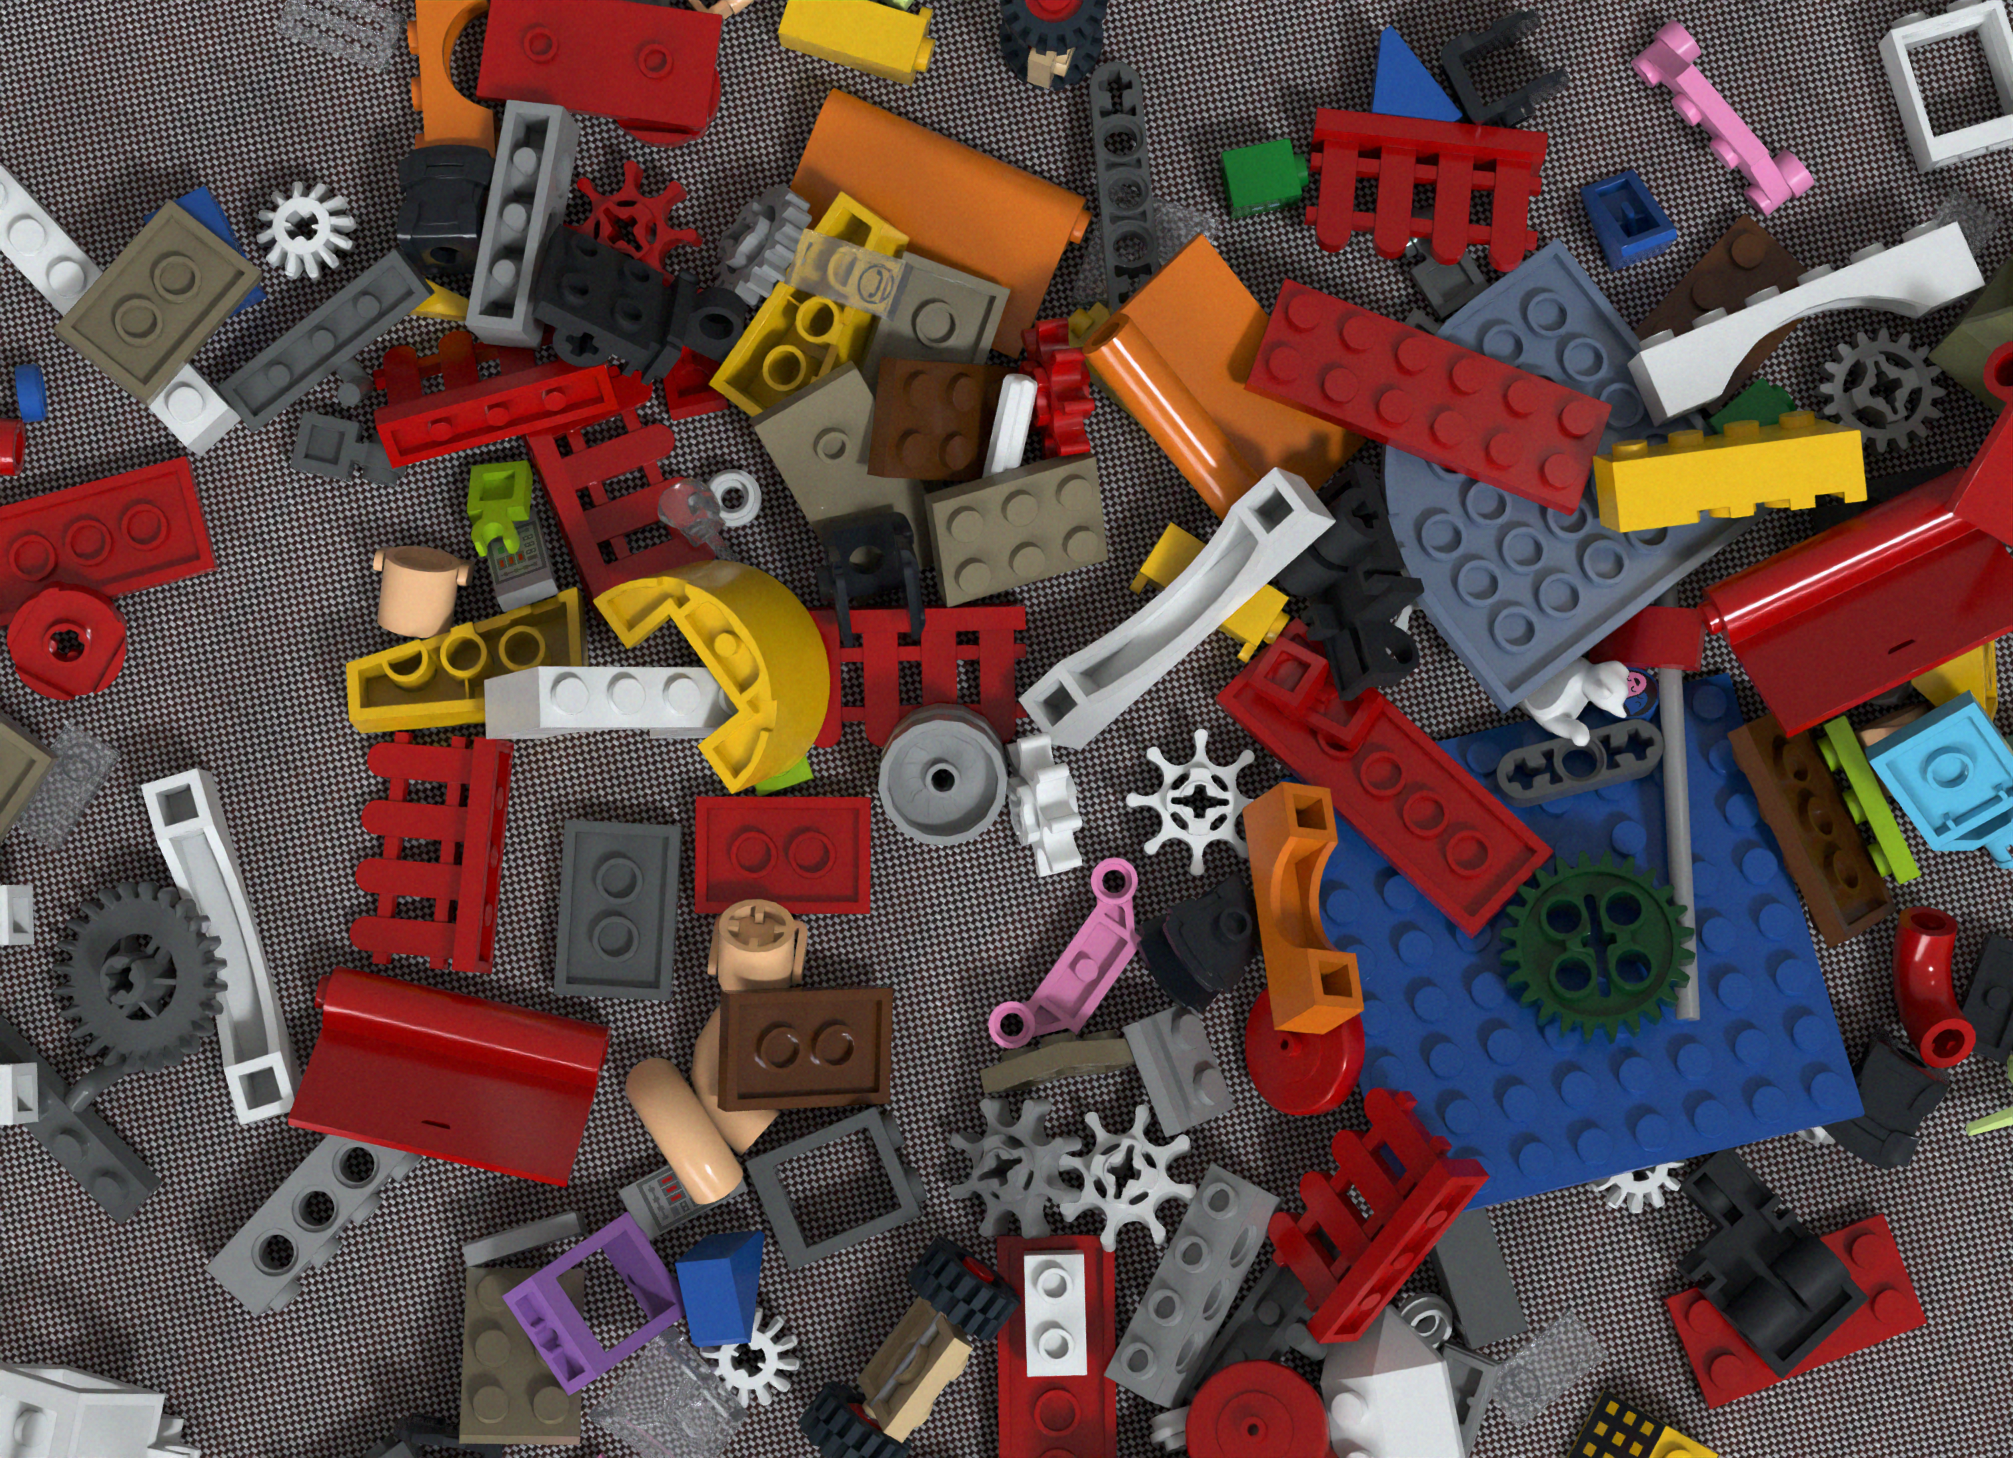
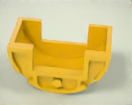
[593,560,830,794]

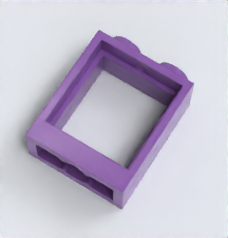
[502,1211,686,1396]

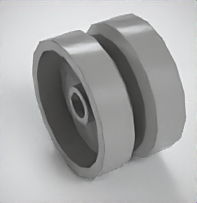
[878,703,1008,846]

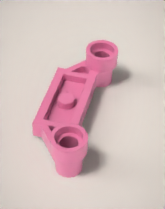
[1631,19,1814,218]
[988,858,1141,1049]

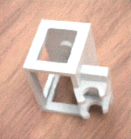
[0,1363,201,1458]

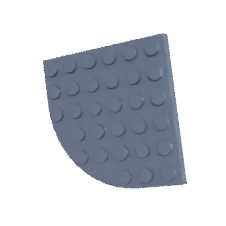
[1380,238,1774,715]

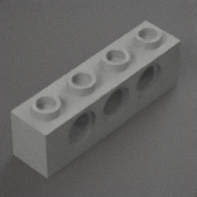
[465,100,580,350]
[204,1134,423,1317]
[1104,1163,1284,1410]

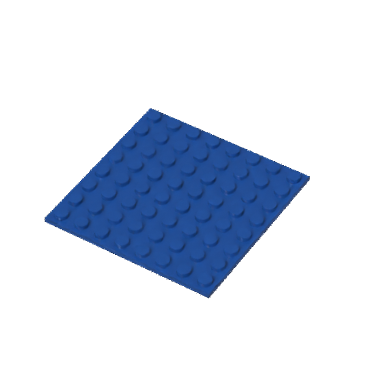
[1279,672,1865,1213]

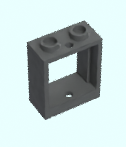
[745,1105,928,1271]
[1428,1207,1529,1350]

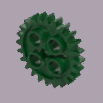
[1499,850,1696,1044]

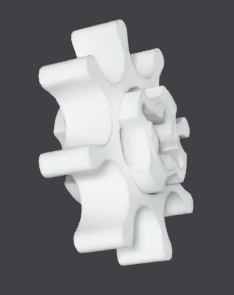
[1125,729,1256,876]
[1005,732,1082,877]
[1058,1105,1197,1252]

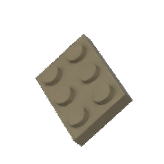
[54,199,262,408]
[924,451,1109,607]
[459,1267,585,1445]

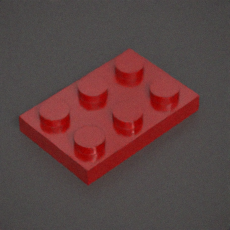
[695,796,871,914]

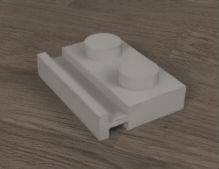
[1122,1005,1235,1137]

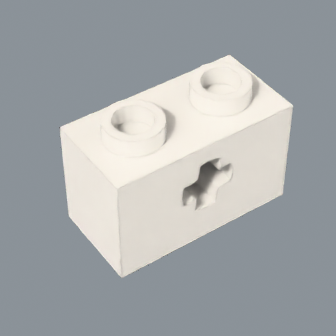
[1024,1250,1087,1377]

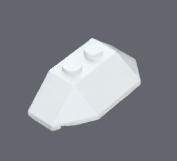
[1320,1304,1465,1458]

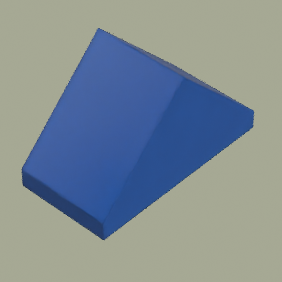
[1368,25,1463,123]
[1580,169,1677,273]
[675,1230,765,1347]

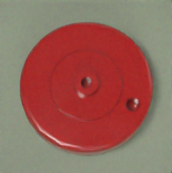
[1245,985,1365,1116]
[1185,1359,1330,1458]

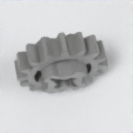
[713,184,812,307]
[1814,328,1946,456]

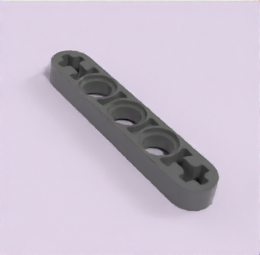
[1089,61,1159,317]

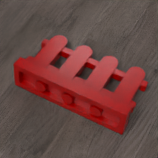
[1304,107,1548,272]
[372,324,619,469]
[520,365,718,623]
[805,602,1027,748]
[349,732,514,974]
[1268,1088,1490,1344]

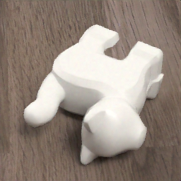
[1517,656,1629,746]

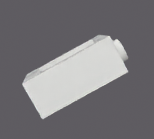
[1878,0,2013,174]

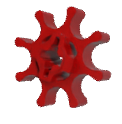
[563,160,703,287]
[1018,317,1095,460]

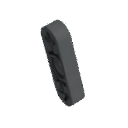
[1495,719,1664,807]

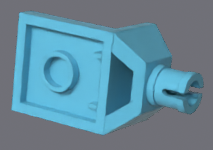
[1864,689,2013,869]

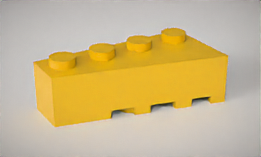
[709,191,910,417]
[1593,410,1867,533]
[346,586,589,734]

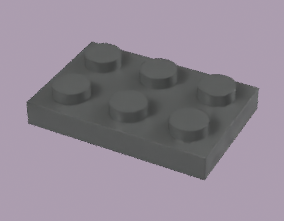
[554,819,683,1001]

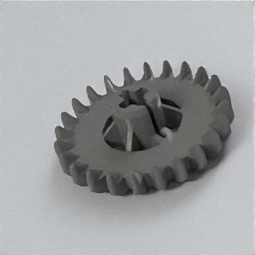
[52,881,228,1073]

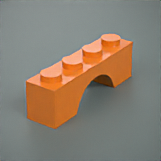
[407,0,501,159]
[1242,782,1365,1034]

